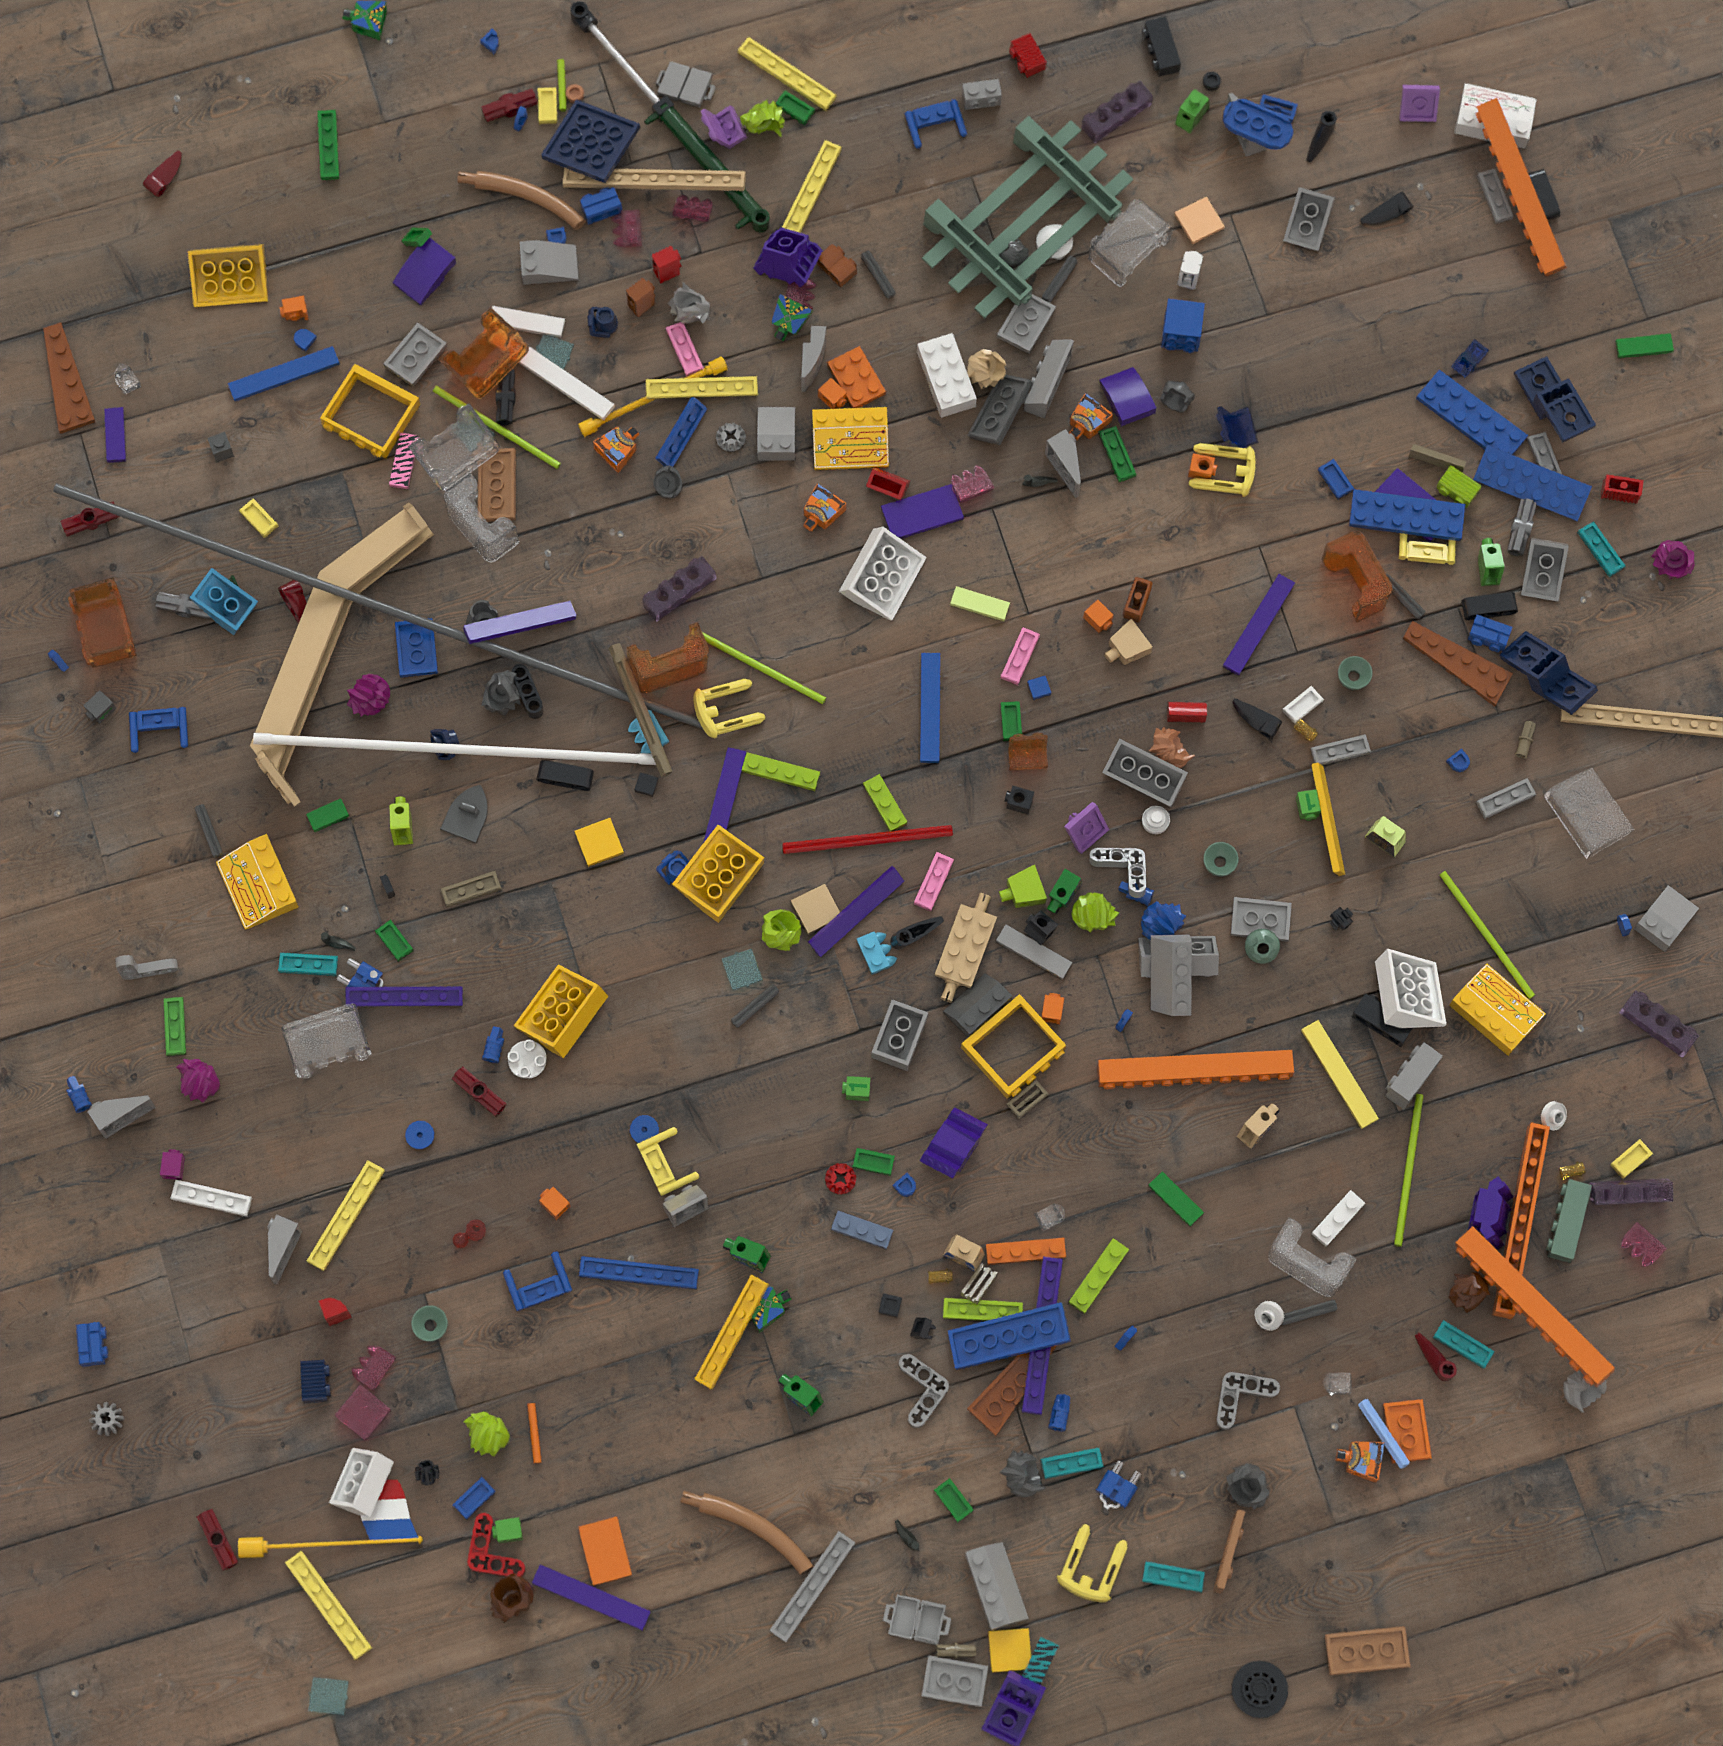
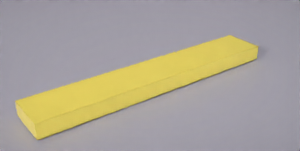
[738,37,836,111]
[782,140,842,233]
[645,376,758,399]
[1301,1020,1379,1129]
[307,1160,385,1271]
[285,1551,372,1660]

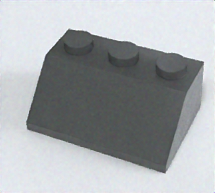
[943,973,1012,1038]

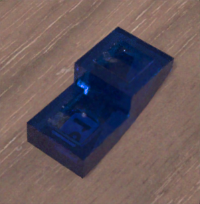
[1451,339,1489,378]

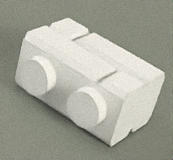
[1178,251,1203,290]

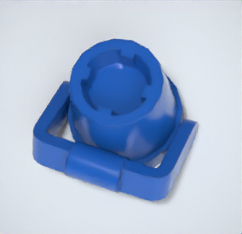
[656,850,689,885]

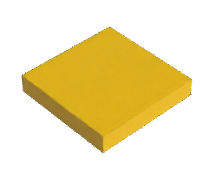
[574,818,624,867]
[988,1628,1031,1673]

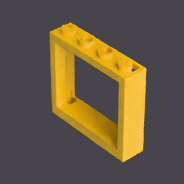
[320,364,420,459]
[961,994,1066,1099]

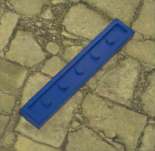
[228,346,340,402]
[920,653,940,763]
[579,1256,699,1290]

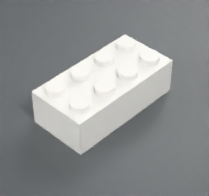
[917,333,977,418]

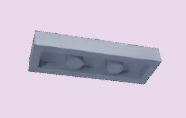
[831,1211,893,1250]

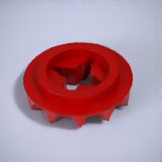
[825,1163,856,1194]

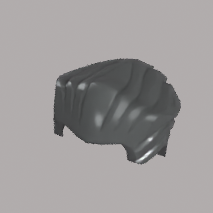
[1000,238,1029,268]
[1160,381,1195,413]
[653,466,682,499]
[466,600,498,625]

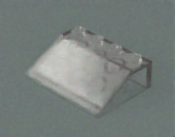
[1544,768,1635,859]

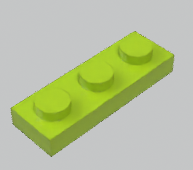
[863,774,907,831]

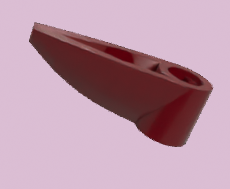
[143,150,182,197]
[278,580,307,624]
[1415,1333,1457,1382]

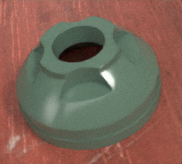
[1338,656,1373,690]
[1203,842,1239,877]
[1245,928,1280,964]
[411,1305,448,1342]

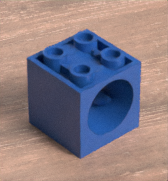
[1161,299,1205,353]

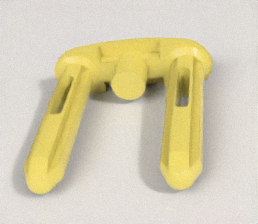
[1189,443,1256,497]
[693,679,765,739]
[1057,1524,1127,1602]

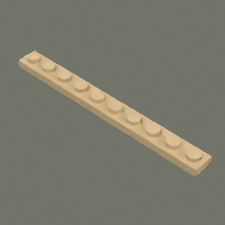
[562,168,746,191]
[1560,704,1723,738]

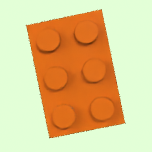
[827,346,886,408]

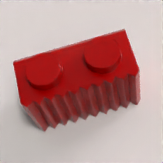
[1009,33,1046,78]
[652,246,682,284]
[1601,474,1644,504]

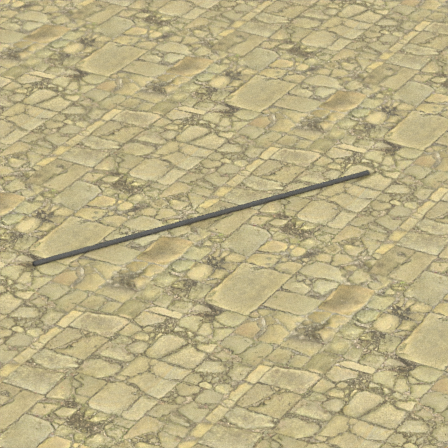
[53,483,704,730]

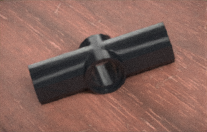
[496,368,516,426]

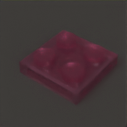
[335,1384,391,1441]

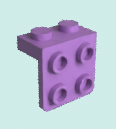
[701,105,748,149]

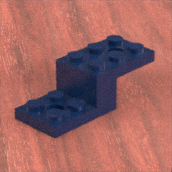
[1514,356,1596,443]
[1499,631,1598,715]

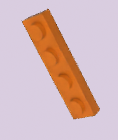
[986,1238,1066,1265]

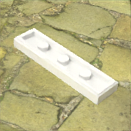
[489,306,565,338]
[171,1180,252,1217]

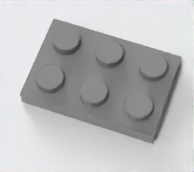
[997,294,1056,354]
[383,323,447,387]
[1230,897,1292,942]
[922,1656,988,1707]

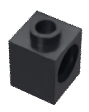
[1004,786,1034,815]
[1024,910,1058,945]

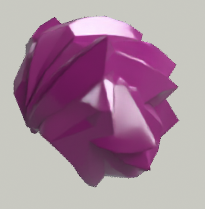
[1651,540,1695,580]
[347,674,390,716]
[176,1059,220,1102]

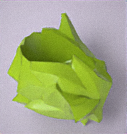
[740,100,784,137]
[1071,892,1119,932]
[762,909,801,951]
[463,1412,510,1456]

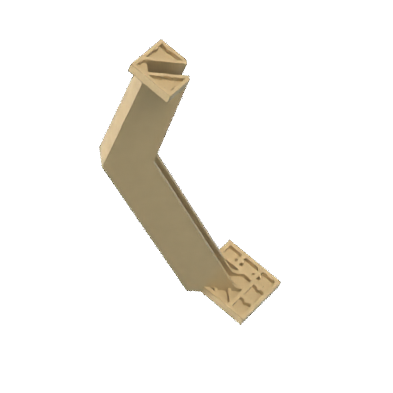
[250,502,434,806]

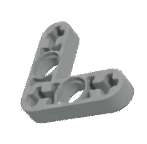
[1089,848,1146,898]
[115,955,178,980]
[899,1354,949,1428]
[1216,1372,1280,1430]

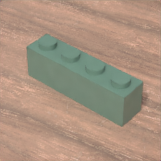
[1546,1179,1592,1263]

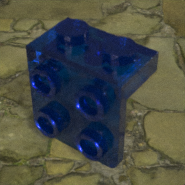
[1216,406,1259,448]

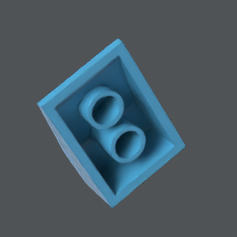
[189,568,258,635]

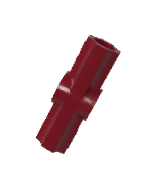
[481,88,538,122]
[60,501,120,537]
[452,1067,507,1117]
[197,1509,239,1571]

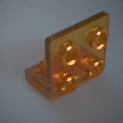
[1008,733,1048,770]

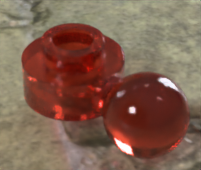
[453,1219,486,1248]

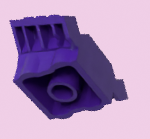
[753,227,823,287]
[920,1107,988,1179]
[1468,1176,1514,1250]

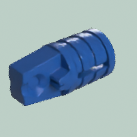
[1118,881,1154,906]
[482,1026,504,1063]
[66,1076,92,1113]
[1048,1394,1070,1432]

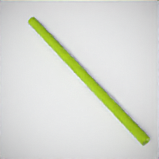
[433,386,561,469]
[691,628,826,704]
[1439,871,1535,999]
[1394,1094,1424,1246]

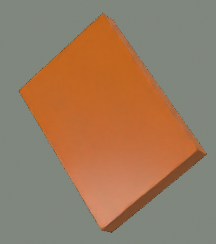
[1383,1399,1432,1464]
[578,1516,632,1586]

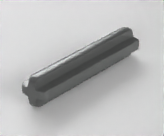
[861,250,895,299]
[1042,256,1078,303]
[1381,574,1425,619]
[195,804,223,858]
[731,984,779,1028]
[1282,1300,1337,1325]

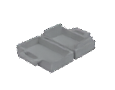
[655,62,716,107]
[883,1595,951,1645]

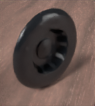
[1232,1661,1288,1718]

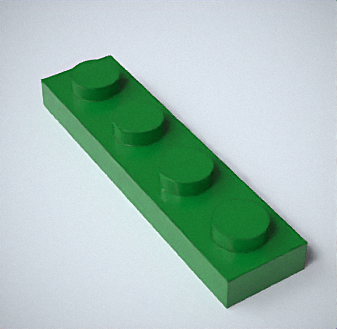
[317,109,340,180]

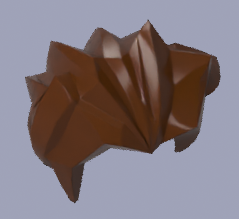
[1448,1272,1490,1313]
[490,1574,534,1623]

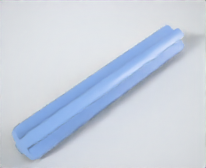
[1358,1399,1410,1469]

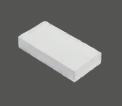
[1282,686,1324,724]

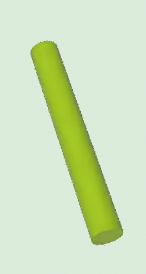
[557,59,567,112]

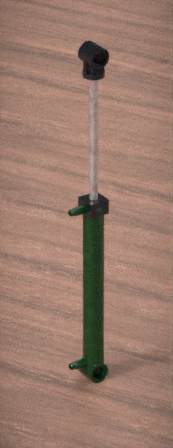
[570,1,770,233]

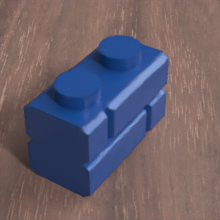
[580,188,622,225]
[1467,615,1512,652]
[76,1322,108,1367]

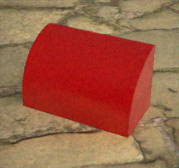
[866,468,910,500]
[1167,702,1207,723]
[319,1298,352,1326]

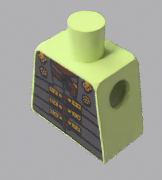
[1365,816,1406,857]

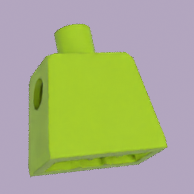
[390,796,413,845]
[999,865,1047,908]

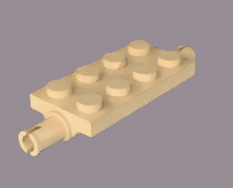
[935,893,997,1003]

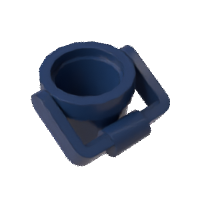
[587,307,618,338]
[430,729,459,760]

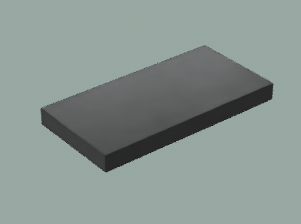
[968,375,1033,445]

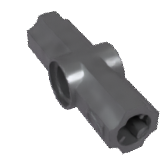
[1507,498,1537,556]
[156,592,212,620]

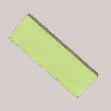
[950,586,1010,621]

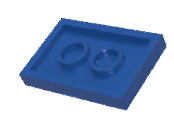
[395,618,438,678]

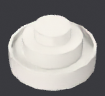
[1142,806,1170,835]
[1541,1101,1567,1131]
[1254,1301,1284,1330]

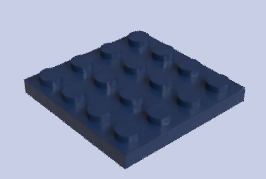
[541,99,640,183]

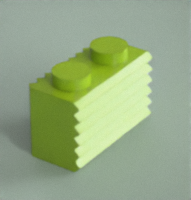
[1436,466,1482,508]

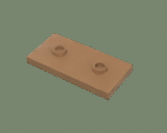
[478,448,516,523]
[1213,1510,1245,1594]
[1324,1626,1411,1676]

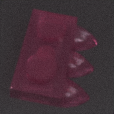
[673,194,712,222]
[612,210,642,247]
[786,279,817,310]
[951,465,994,503]
[1621,1222,1667,1267]
[351,1345,396,1391]

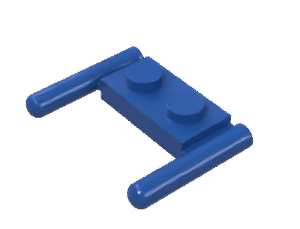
[904,99,967,149]
[129,707,188,753]
[503,1251,572,1312]

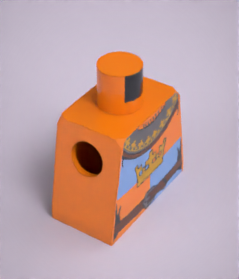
[1069,393,1113,440]
[593,427,639,473]
[803,483,846,532]
[1336,1442,1384,1483]

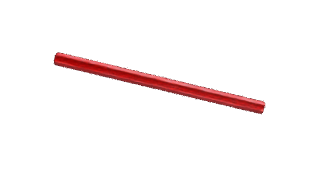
[782,825,953,854]

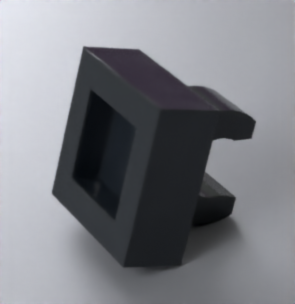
[910,1317,936,1339]

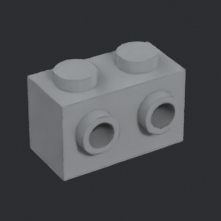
[962,79,1002,110]

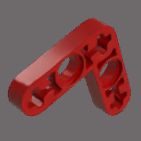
[468,1513,526,1577]

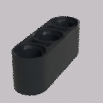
[1528,169,1560,220]
[1461,592,1518,620]
[511,664,544,719]
[536,760,594,791]

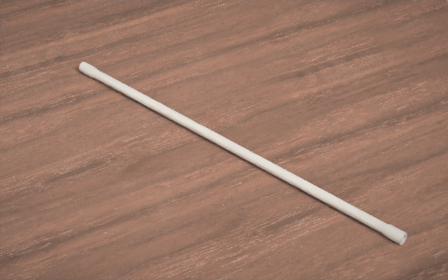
[253,733,656,765]

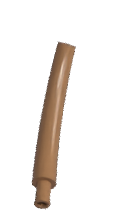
[458,171,586,230]
[680,1491,814,1575]

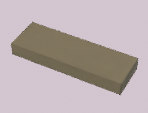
[1409,444,1466,472]
[441,871,502,908]

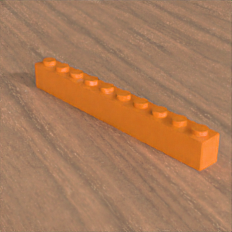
[1475,98,1567,277]
[1097,1050,1294,1090]
[1492,1122,1550,1319]
[1456,1226,1615,1388]

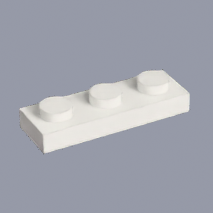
[1312,1190,1365,1247]

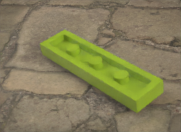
[742,752,820,791]
[1069,1238,1129,1314]
[943,1298,1023,1321]

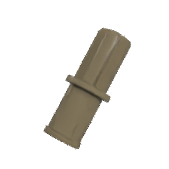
[1515,721,1536,759]
[936,1643,976,1659]

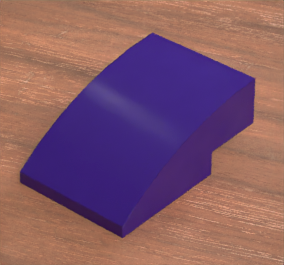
[393,237,456,306]
[1099,367,1156,426]
[981,1670,1046,1746]

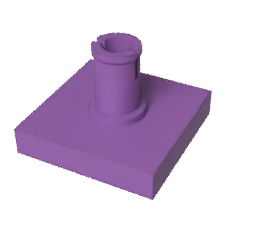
[1399,85,1440,122]
[1064,802,1109,854]

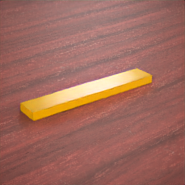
[1311,762,1345,876]
[694,1275,769,1389]

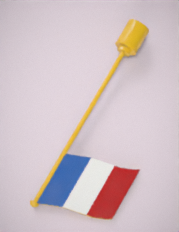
[238,1479,423,1558]

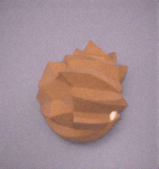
[1149,727,1195,769]

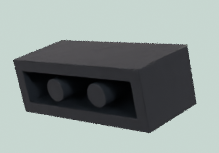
[1142,16,1181,77]
[1351,993,1413,1047]

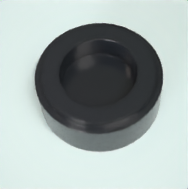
[1202,72,1221,91]

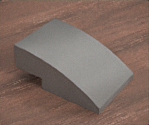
[801,326,826,392]

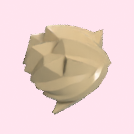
[967,349,1006,389]

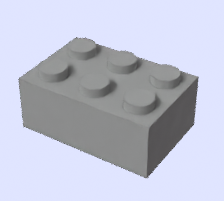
[871,1000,928,1071]
[1385,1042,1443,1110]

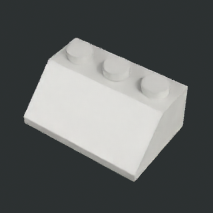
[329,1448,394,1517]

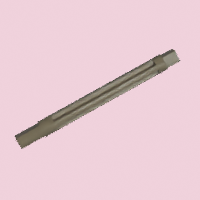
[609,643,673,777]

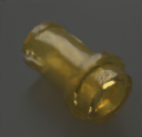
[1294,719,1318,742]
[1559,1161,1586,1180]
[928,1268,953,1284]

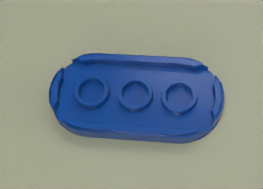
[1223,99,1293,150]

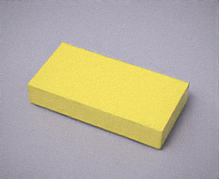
[538,88,557,124]
[239,499,278,538]
[1610,1139,1653,1179]

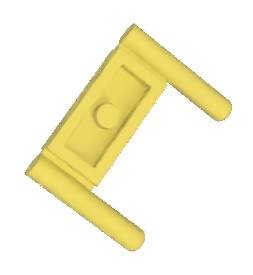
[1399,533,1456,565]
[637,1127,699,1196]

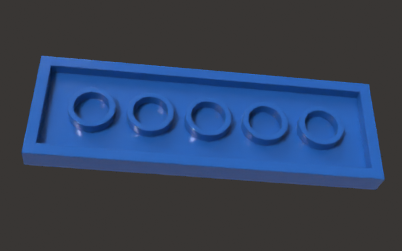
[1416,370,1528,455]
[1473,445,1592,522]
[1349,489,1465,541]
[948,1302,1071,1370]

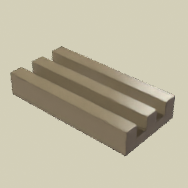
[1006,1080,1048,1119]
[960,1263,998,1305]

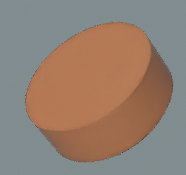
[566,84,584,104]

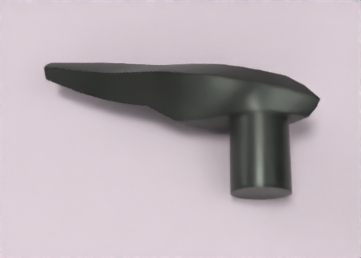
[1022,475,1057,487]
[320,932,356,951]
[895,1519,920,1551]

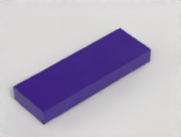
[104,407,126,463]

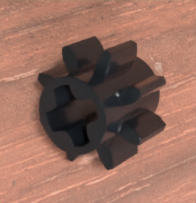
[1330,907,1353,931]
[415,1460,439,1485]

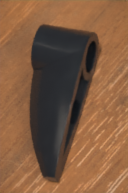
[1306,111,1337,163]
[1360,191,1414,224]
[1232,698,1282,739]
[890,916,944,950]

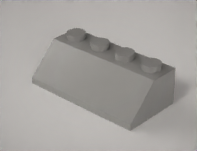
[1023,339,1074,419]
[1102,739,1188,807]
[1151,935,1192,1016]
[1138,936,1219,978]
[965,1542,1029,1631]

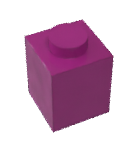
[160,1149,185,1180]

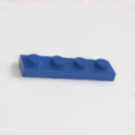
[655,397,707,467]

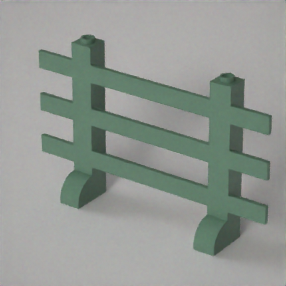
[922,116,1133,319]

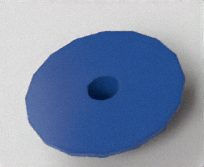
[630,1115,659,1143]
[405,1121,434,1149]

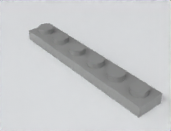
[769,1531,855,1643]

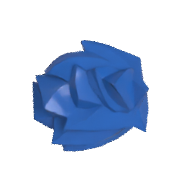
[1141,901,1186,940]

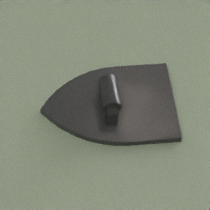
[440,785,488,843]

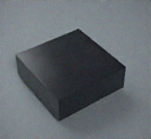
[634,772,658,797]
[380,874,395,899]
[878,1293,902,1318]

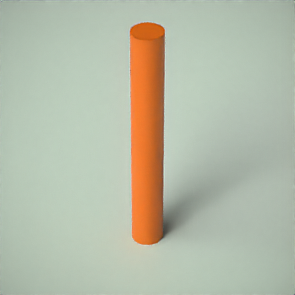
[527,1403,542,1464]

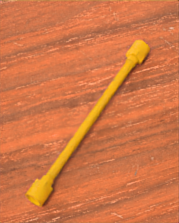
[578,356,728,437]

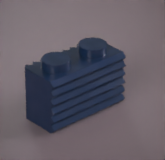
[300,1360,331,1403]

